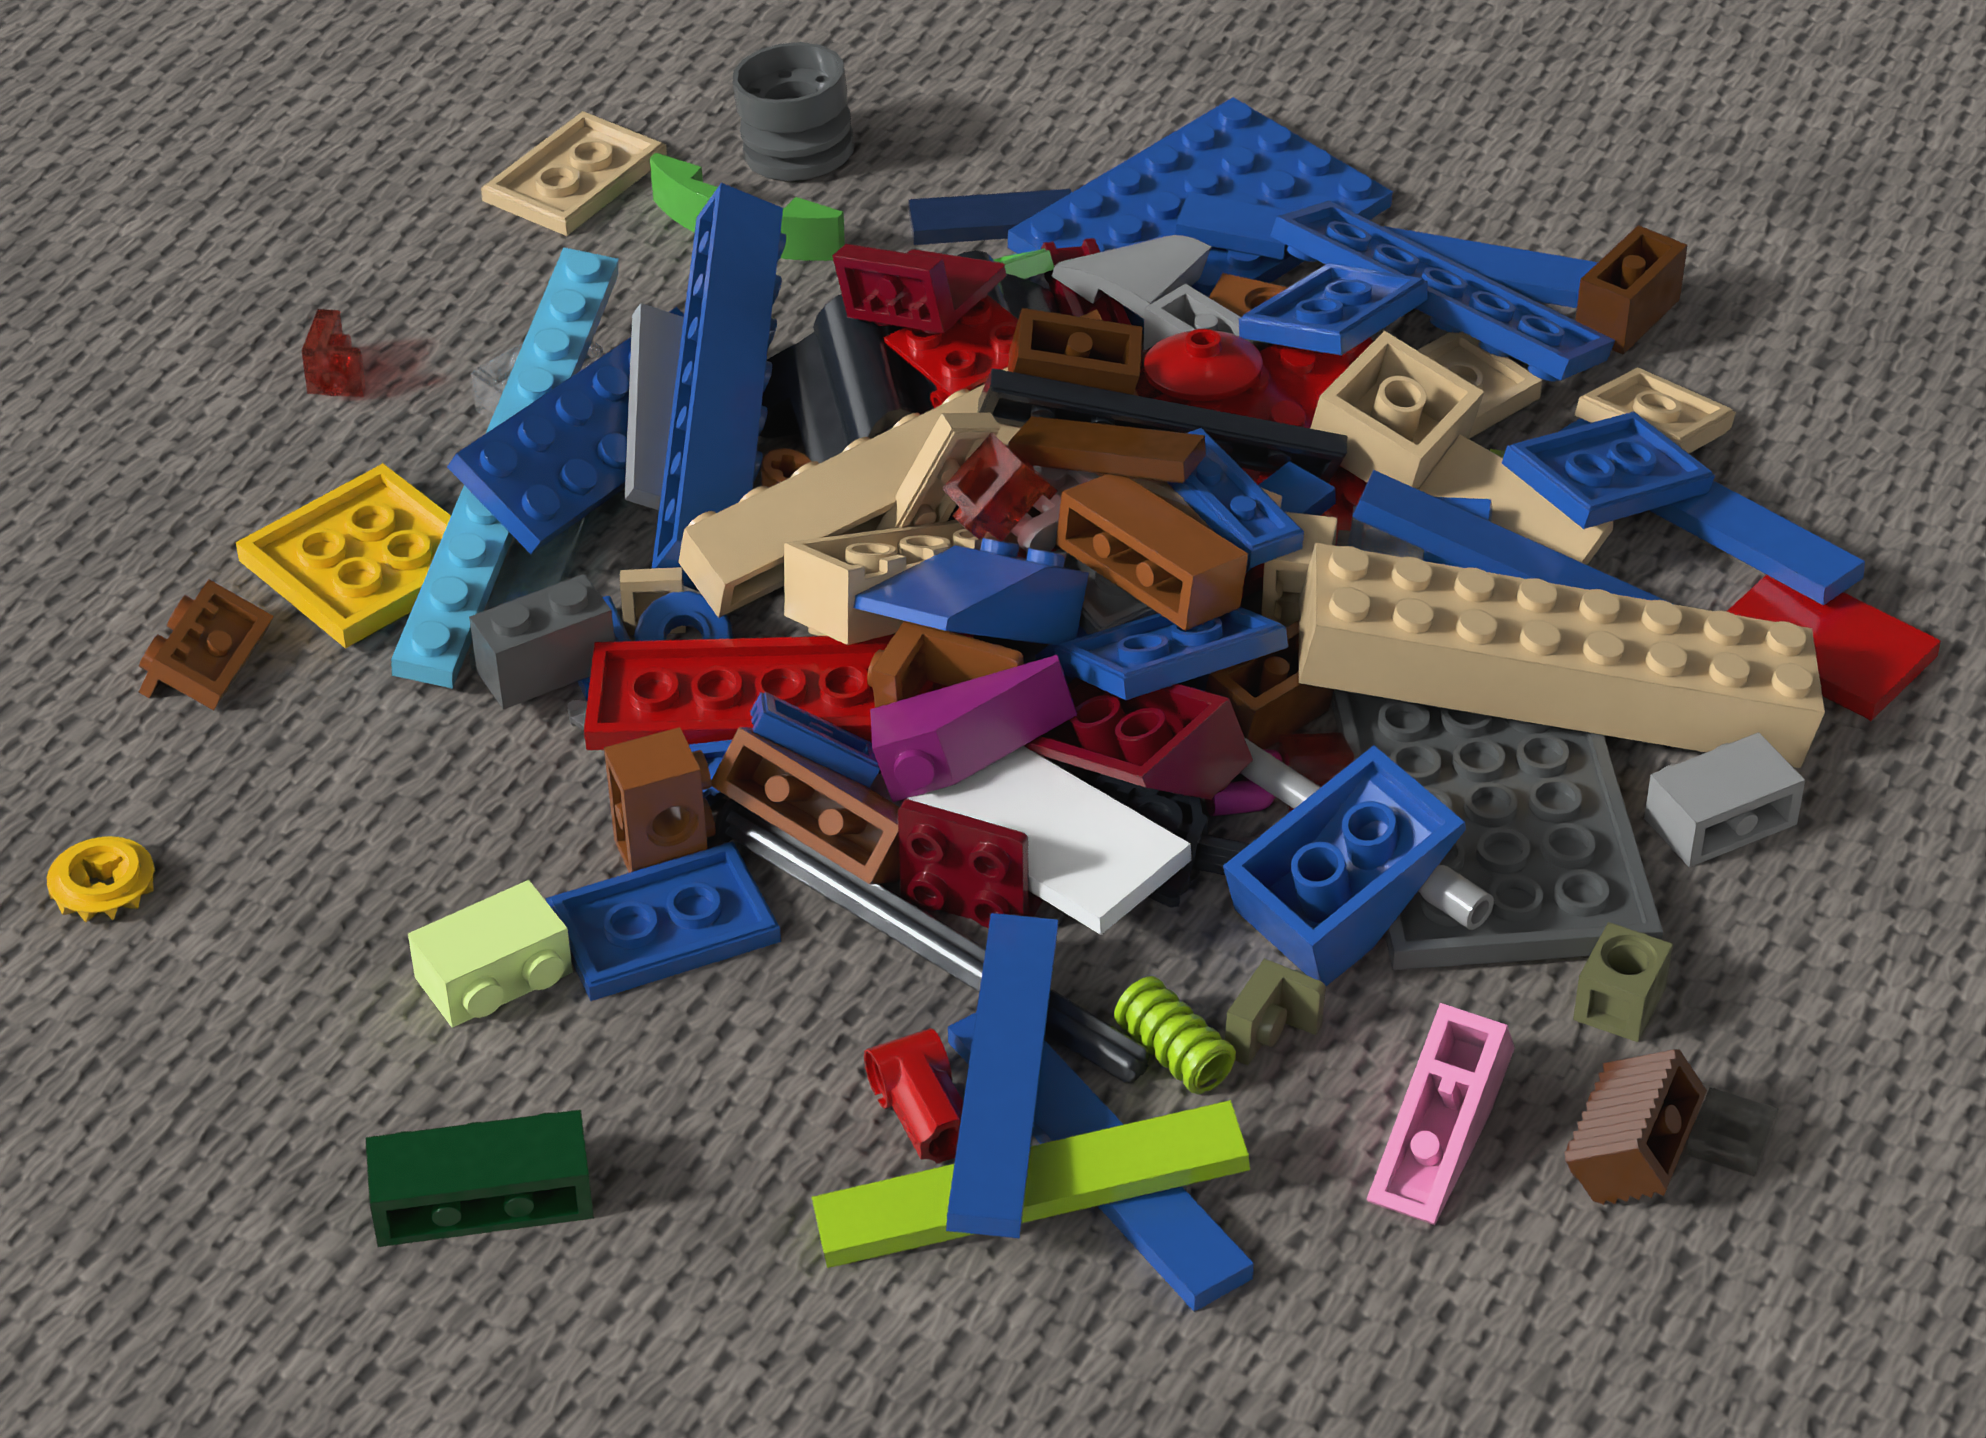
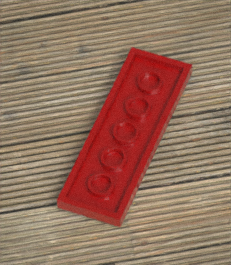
[584,633,974,750]

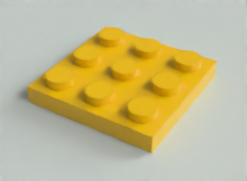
[236,463,451,648]

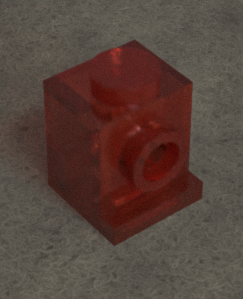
[942,432,1058,541]

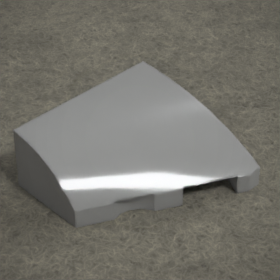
[1052,235,1211,319]

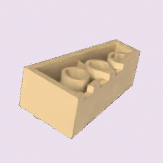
[784,515,1027,645]

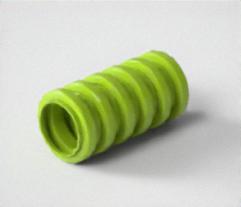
[1114,976,1236,1094]

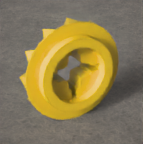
[47,836,155,923]

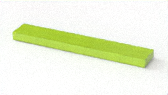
[811,1100,1250,1268]

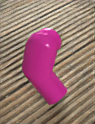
[1205,749,1282,816]

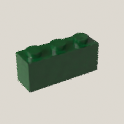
[365,1109,594,1247]

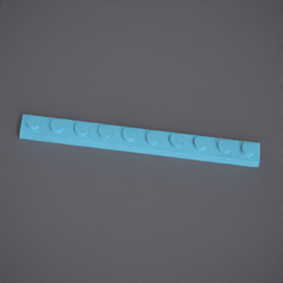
[391,247,619,689]

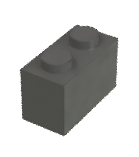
[469,574,615,709]

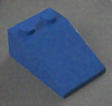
[853,538,1089,646]
[1223,745,1466,986]

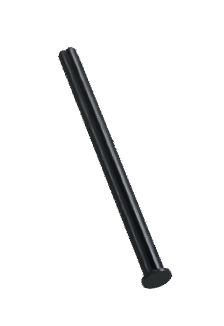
[715,798,1150,1083]

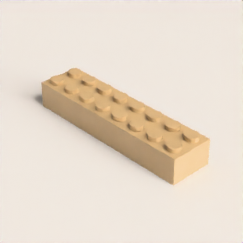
[1299,543,1825,768]

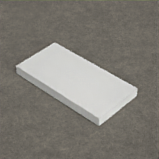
[907,746,1191,935]

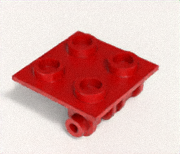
[884,295,1018,408]

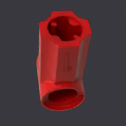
[864,1028,963,1164]

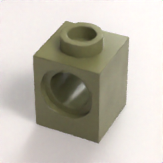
[1573,922,1673,1042]

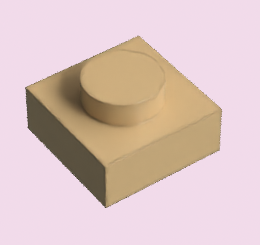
[620,567,686,635]

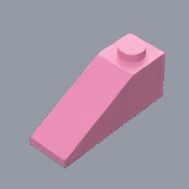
[1367,1003,1515,1225]

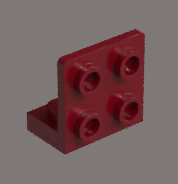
[832,244,1007,334]
[898,799,1043,928]

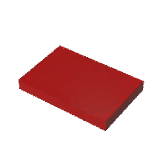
[1727,575,1941,721]

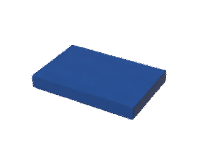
[1239,263,1428,355]
[1502,412,1715,529]
[1055,607,1288,700]
[546,841,781,1001]

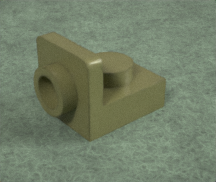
[1225,958,1326,1065]

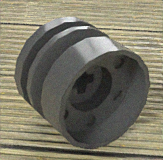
[733,42,854,181]

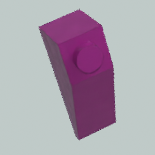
[870,655,1077,802]

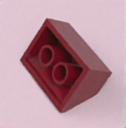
[1024,677,1253,800]

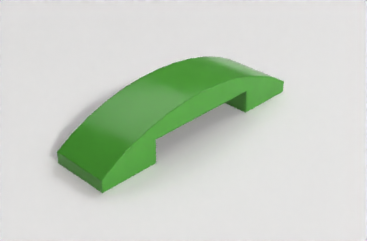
[650,152,845,261]

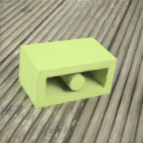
[408,880,573,1028]

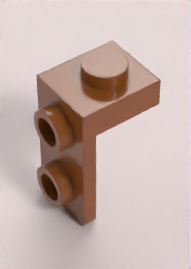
[867,621,1024,708]

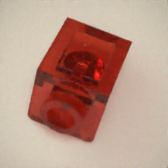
[301,309,366,397]
[1279,733,1354,813]

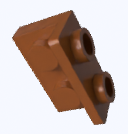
[139,579,274,710]

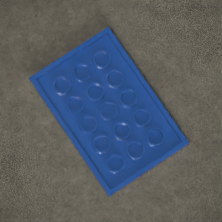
[1008,97,1393,334]

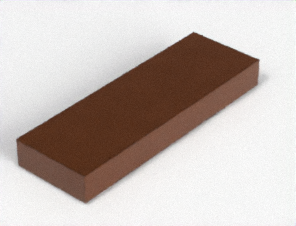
[1008,416,1206,483]

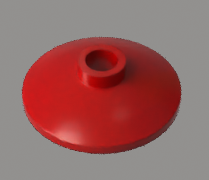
[1144,329,1263,401]

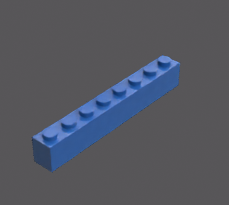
[651,183,786,591]

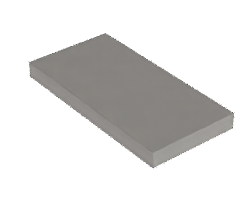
[625,303,684,510]

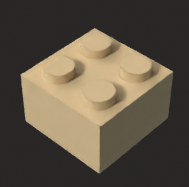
[1310,331,1484,489]

